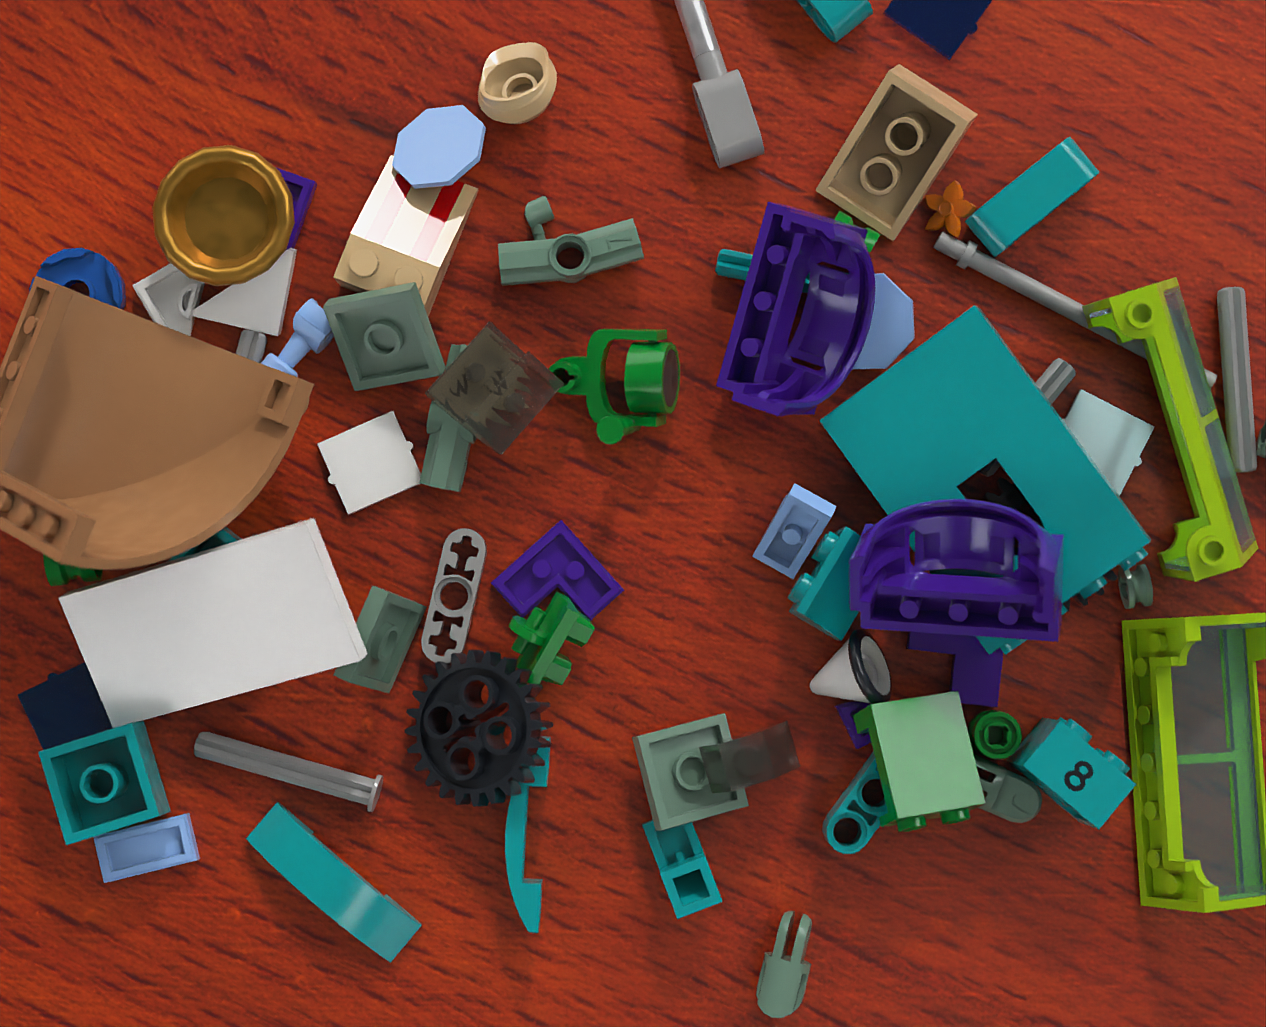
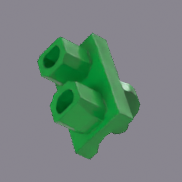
[508,592,595,685]

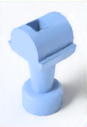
[261,298,334,377]

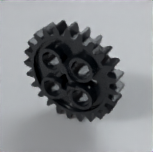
[405,650,553,807]

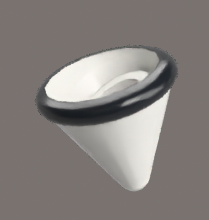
[810,629,892,704]

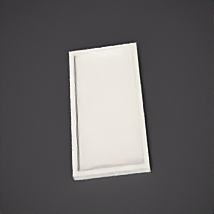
[58,518,368,728]

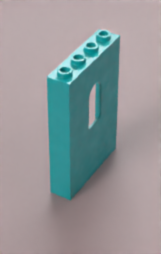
[819,305,1151,655]

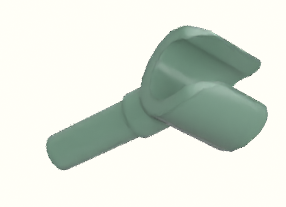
[524,196,555,240]

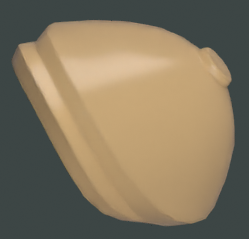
[477,42,557,124]

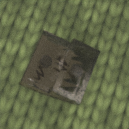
[424,321,564,455]

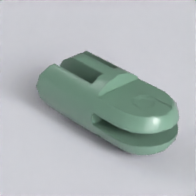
[974,754,1042,823]
[756,911,812,1018]

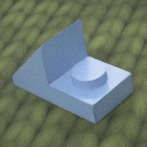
[752,483,837,579]

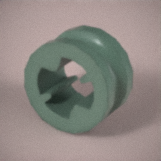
[1118,564,1153,609]

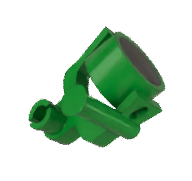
[546,328,680,445]

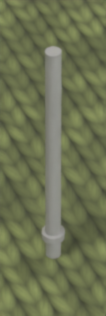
[933,231,1217,389]

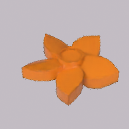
[925,181,977,238]

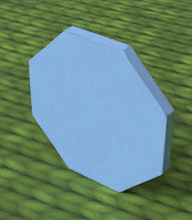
[392,105,486,189]
[853,273,915,369]

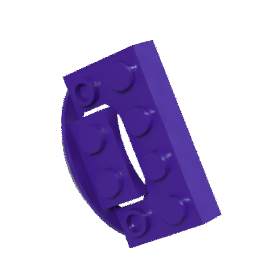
[716,202,876,416]
[849,499,1064,642]

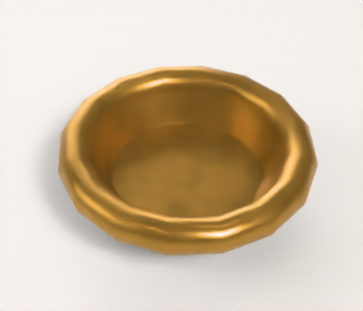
[152,145,295,286]

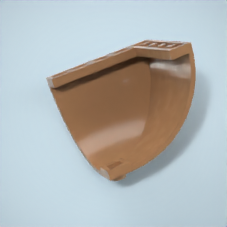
[0,276,314,570]

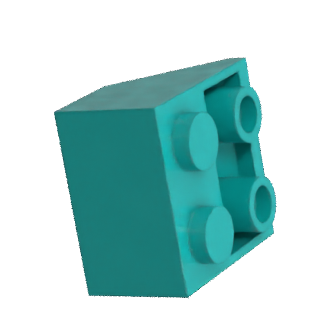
[787,526,861,641]

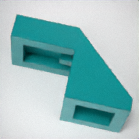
[642,819,723,919]

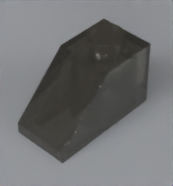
[699,721,800,793]

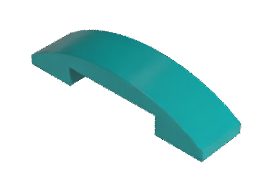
[505,736,551,933]
[246,802,422,962]

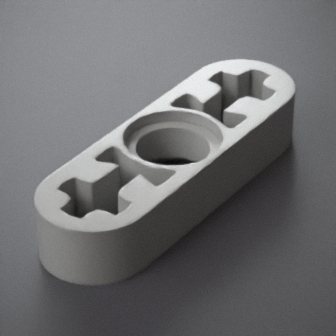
[421,528,487,663]

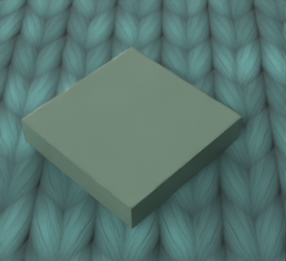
[323,282,446,391]
[334,585,427,694]
[632,713,749,831]

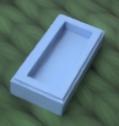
[93,813,200,883]

